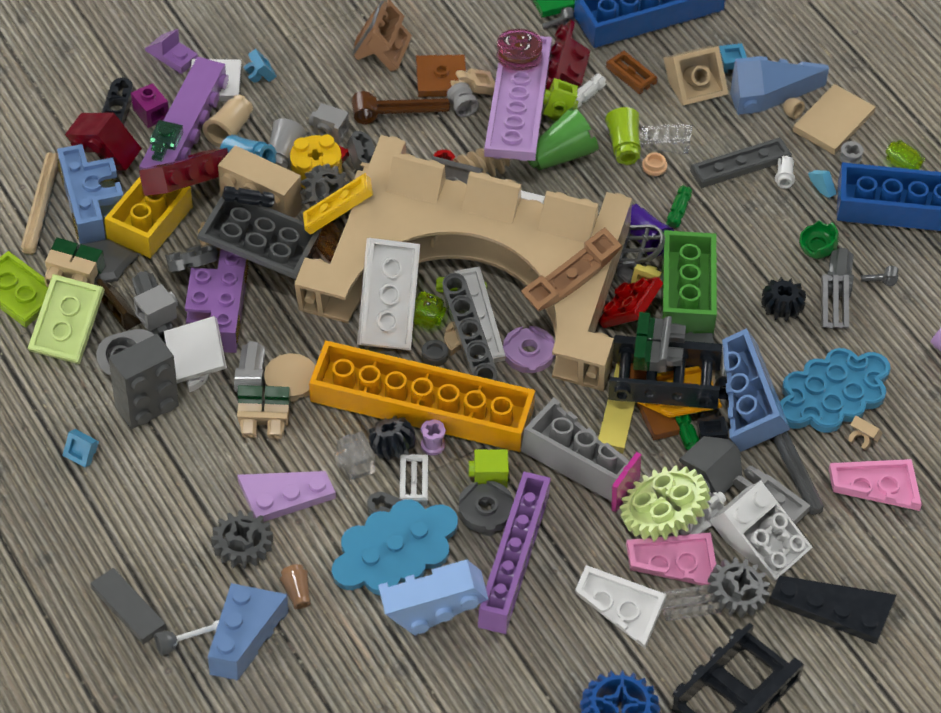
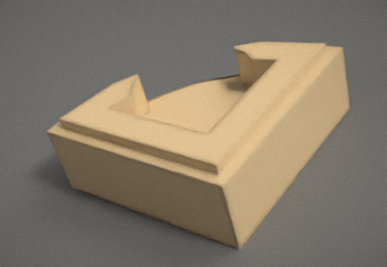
[444,322,470,356]

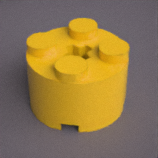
[290,135,342,189]

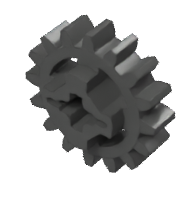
[300,164,351,219]
[211,510,273,569]
[707,557,770,618]

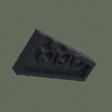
[769,575,897,645]

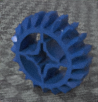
[580,670,660,713]

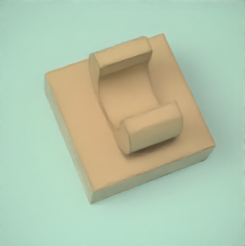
[849,416,883,450]

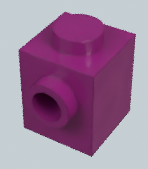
[131,83,169,128]

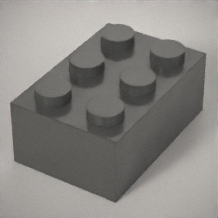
[108,334,179,430]

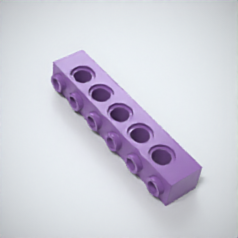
[478,471,551,634]

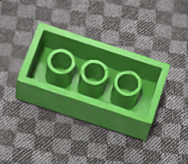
[661,230,717,334]

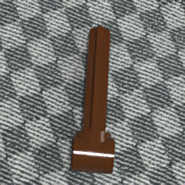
[351,91,450,125]

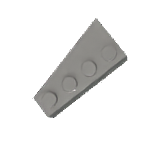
[521,397,629,501]

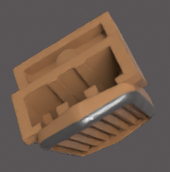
[353,0,412,72]

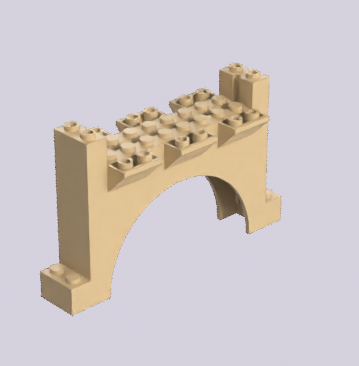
[294,135,632,391]

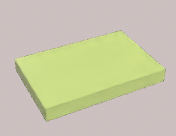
[27,274,105,364]

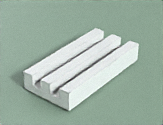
[400,454,428,506]

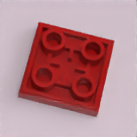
[599,277,663,328]

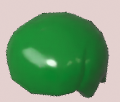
[799,220,839,259]

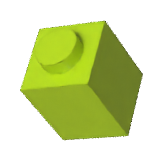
[468,449,509,488]

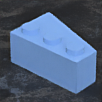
[379,559,488,636]

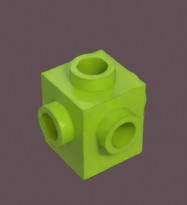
[543,78,579,121]

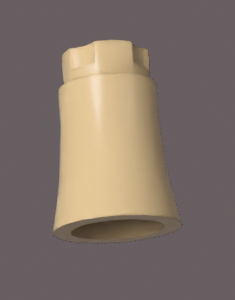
[203,95,253,147]

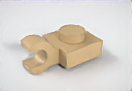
[450,68,495,95]

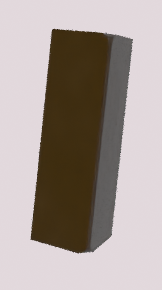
[96,279,142,331]

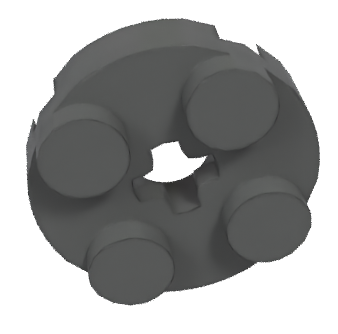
[165,244,219,272]
[458,481,513,536]

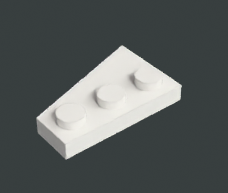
[575,565,666,649]

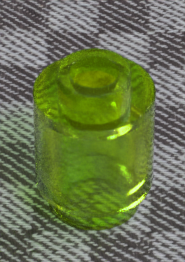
[885,140,924,170]

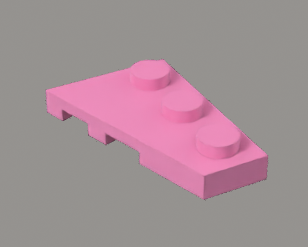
[828,459,922,511]
[626,533,716,587]

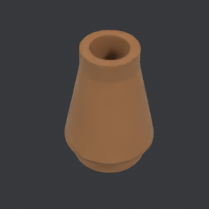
[280,564,311,609]

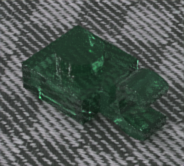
[150,120,184,162]

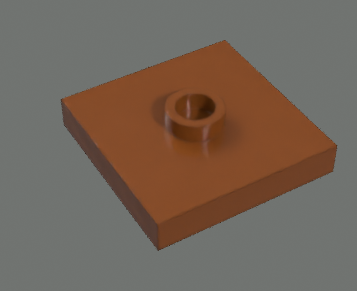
[416,55,466,97]

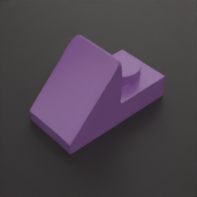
[145,29,198,74]

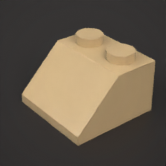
[663,46,729,105]

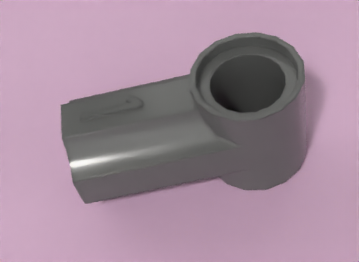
[827,248,854,298]

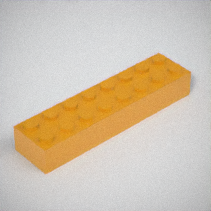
[309,340,535,452]

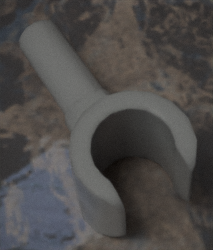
[542,7,574,29]
[861,266,899,286]

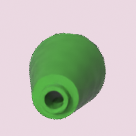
[527,108,599,170]

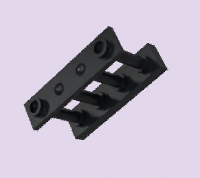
[608,335,723,409]

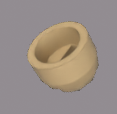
[783,98,805,119]

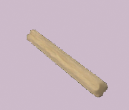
[21,152,59,255]

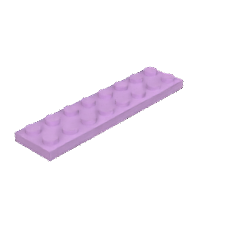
[484,33,552,161]

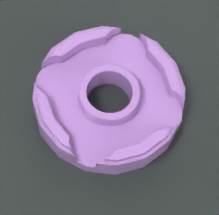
[503,326,555,373]

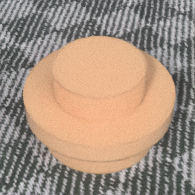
[642,152,667,176]

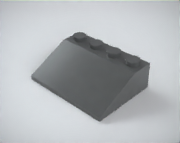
[197,194,322,279]

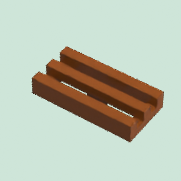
[606,51,658,95]

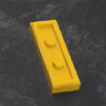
[303,173,373,235]

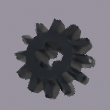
[761,277,806,322]
[368,416,416,461]

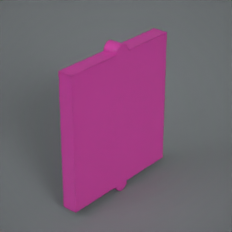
[611,452,641,512]

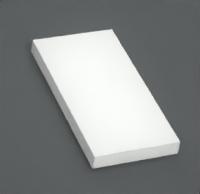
[357,238,420,351]

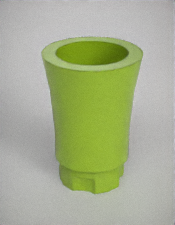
[605,107,641,165]

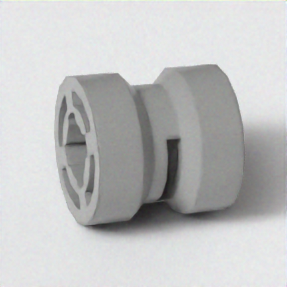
[447,82,479,117]

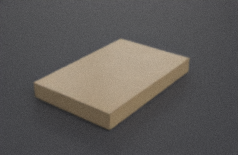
[792,84,876,155]

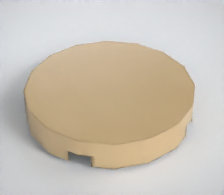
[264,353,316,402]

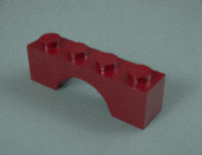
[139,148,228,196]

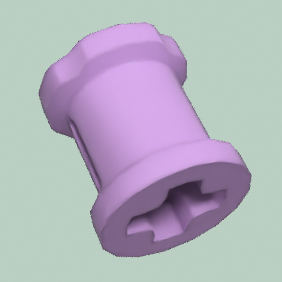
[421,419,446,455]

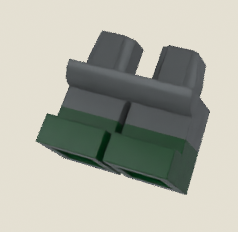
[633,312,686,372]

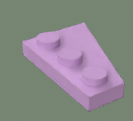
[237,471,336,522]

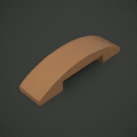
[521,227,622,312]

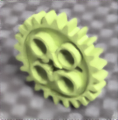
[620,465,711,541]

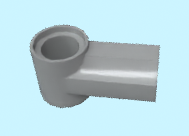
[234,341,265,392]

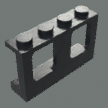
[672,622,804,713]

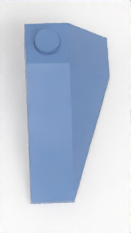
[730,56,829,115]

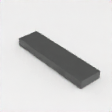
[690,137,792,188]

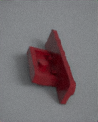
[545,19,591,90]

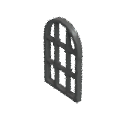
[618,224,665,264]

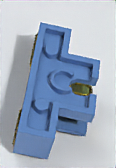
[57,144,123,244]

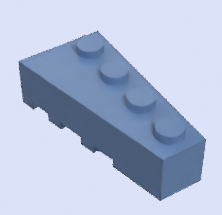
[722,328,790,452]

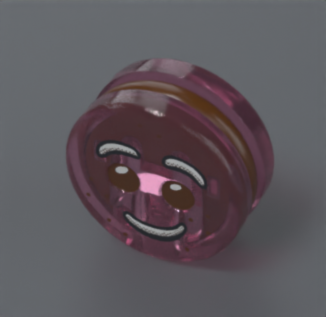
[496,29,543,71]

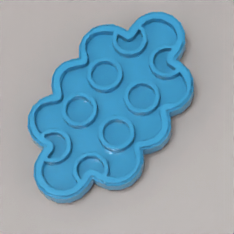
[780,348,891,433]
[332,499,458,595]

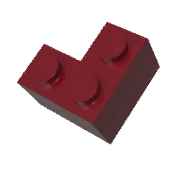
[64,113,142,171]

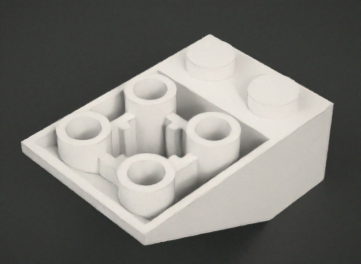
[709,481,812,581]

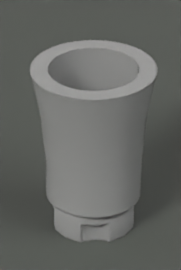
[269,118,306,169]

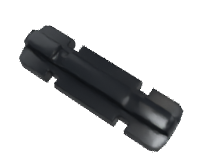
[223,186,275,207]

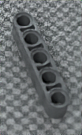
[442,273,498,381]

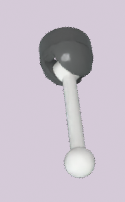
[154,620,219,656]

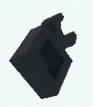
[697,408,728,439]

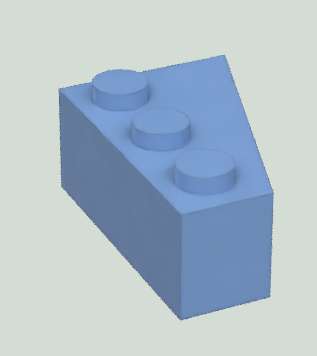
[208,583,288,680]

